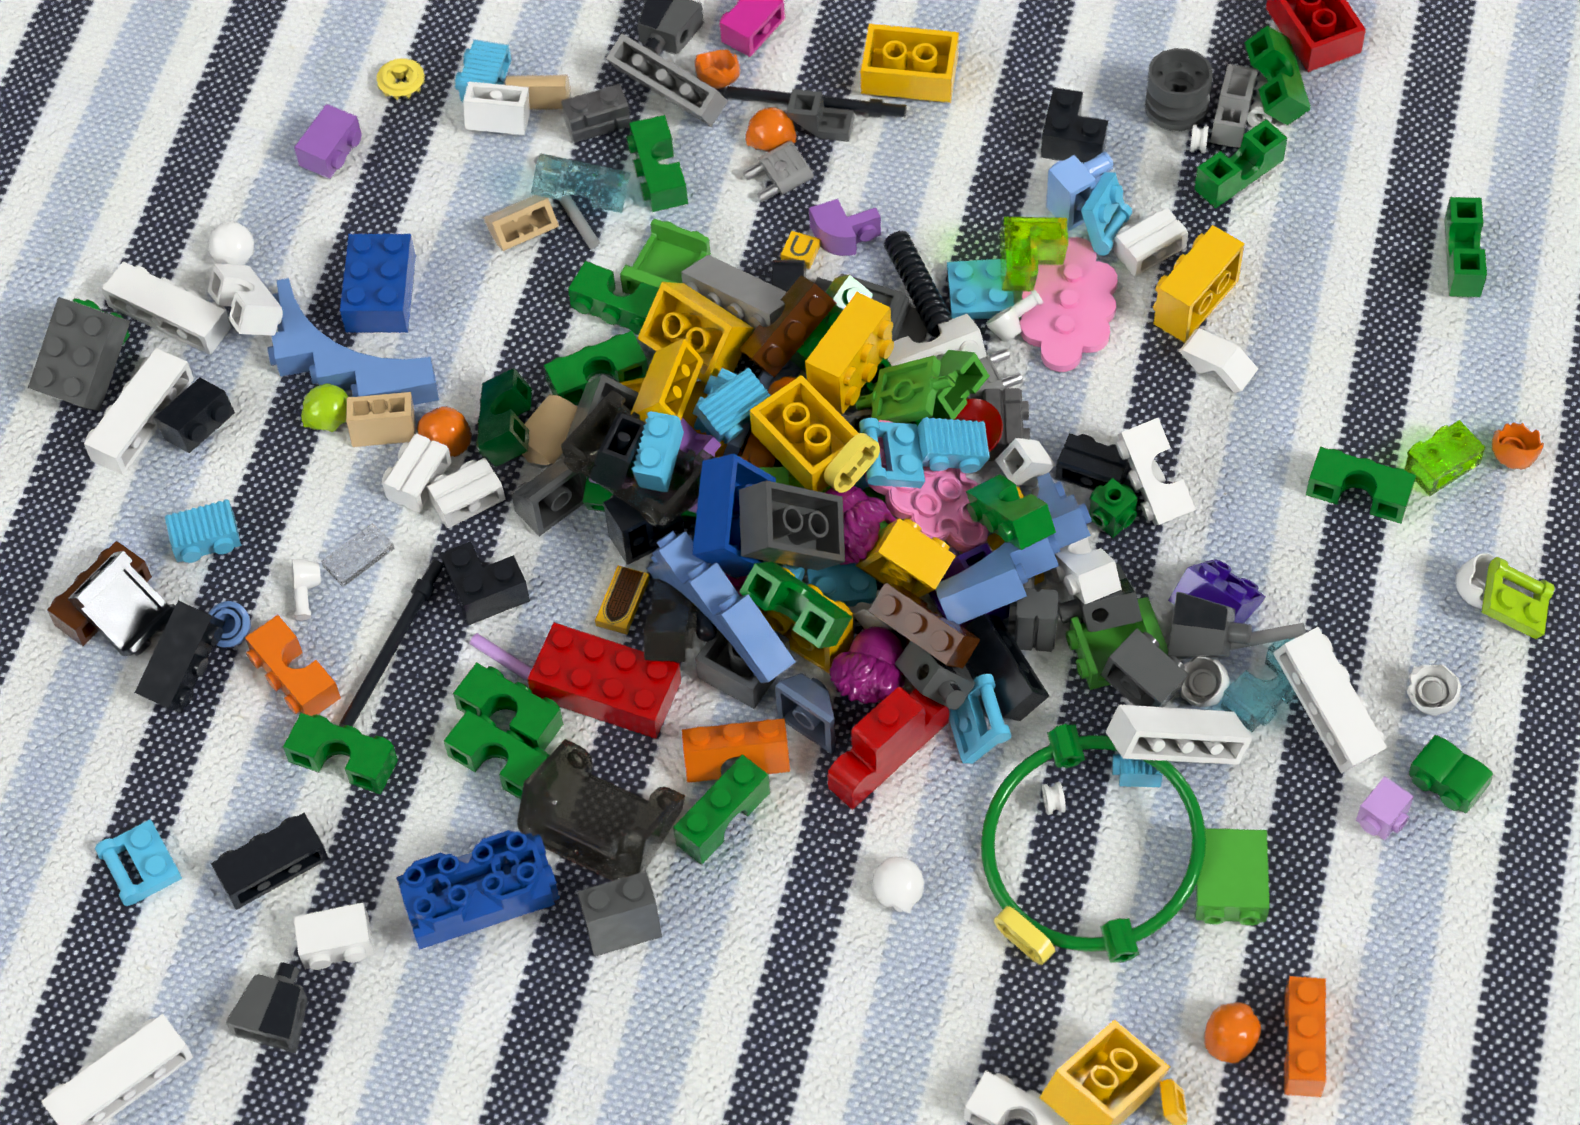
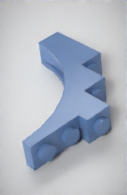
[267,278,439,405]
[935,473,1092,625]
[646,531,796,683]

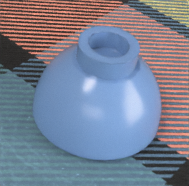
[208,601,251,648]

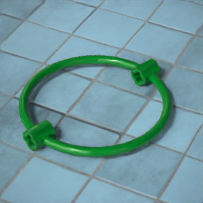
[981,724,1206,963]

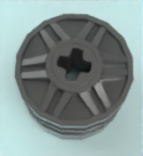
[1145,48,1213,131]

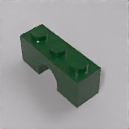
[476,368,532,467]

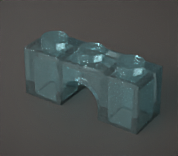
[531,153,631,213]
[1221,638,1296,732]

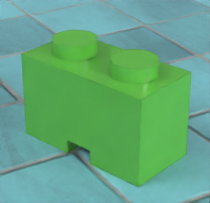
[928,350,990,420]

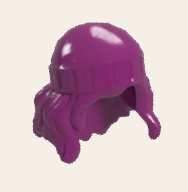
[825,486,897,565]
[829,626,905,704]

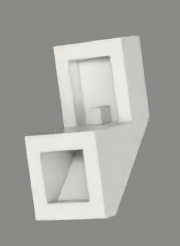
[1179,328,1258,393]

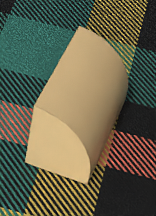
[505,75,570,110]
[483,193,559,251]
[346,392,416,447]
[522,394,578,465]

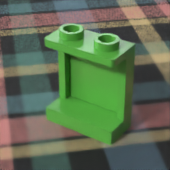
[620,219,711,295]
[1065,597,1168,690]
[1195,828,1270,926]

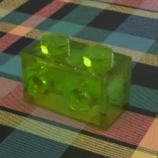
[1404,420,1485,496]

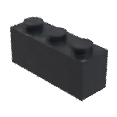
[134,600,225,713]
[964,614,1049,721]
[211,813,329,910]

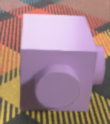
[1356,776,1414,840]

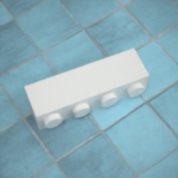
[101,261,232,355]
[84,348,194,475]
[1273,627,1387,774]
[1106,705,1252,765]
[41,1014,194,1125]

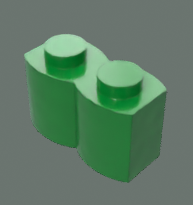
[1408,735,1494,814]

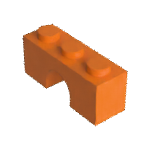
[245,615,341,716]
[682,718,790,783]
[1284,976,1326,1097]

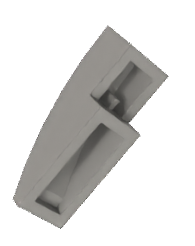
[1210,64,1258,148]

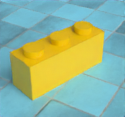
[630,338,704,422]

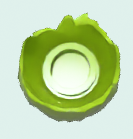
[301,383,349,432]

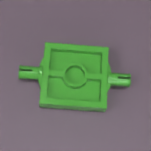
[855,355,956,423]

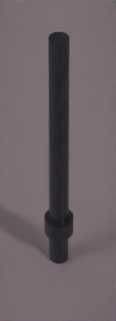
[726,86,907,118]
[339,559,443,727]

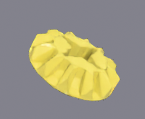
[376,58,425,100]

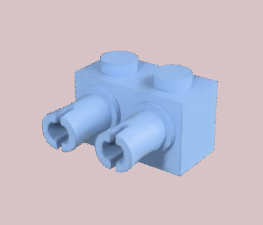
[1046,152,1114,231]

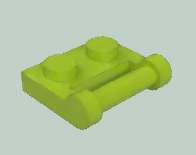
[1481,557,1555,639]

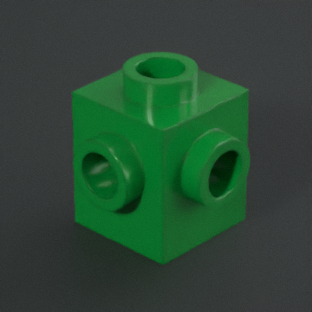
[1089,478,1138,538]

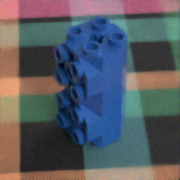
[396,830,560,950]

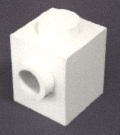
[995,438,1055,487]

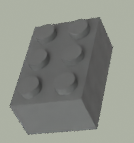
[28,297,130,411]
[739,481,845,571]

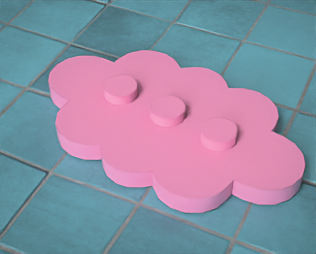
[1020,237,1118,372]
[865,420,989,553]

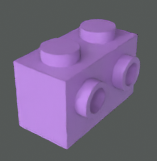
[294,104,362,179]

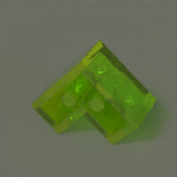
[999,217,1069,291]

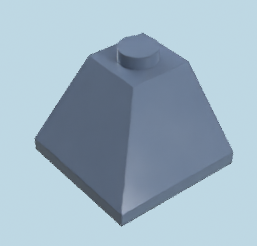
[775,673,836,754]

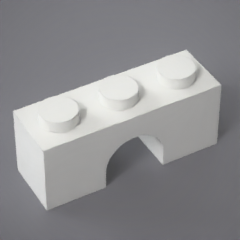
[208,263,283,336]
[888,314,987,366]
[1116,418,1196,526]
[1050,537,1122,605]
[964,1071,1070,1125]

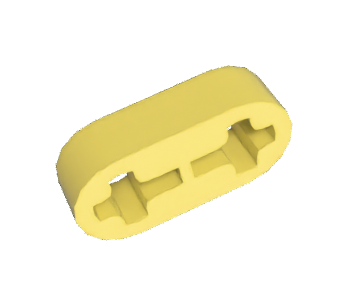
[824,433,880,493]
[994,906,1055,965]

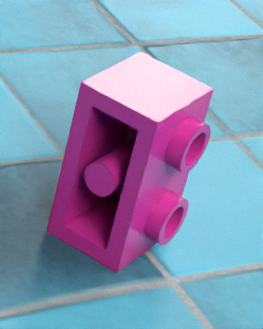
[719,0,785,57]

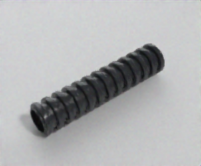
[884,231,953,337]

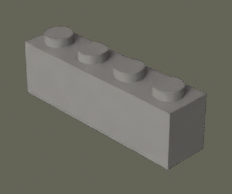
[606,33,728,127]
[681,255,786,331]

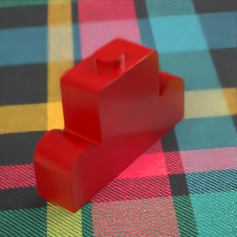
[827,686,949,810]

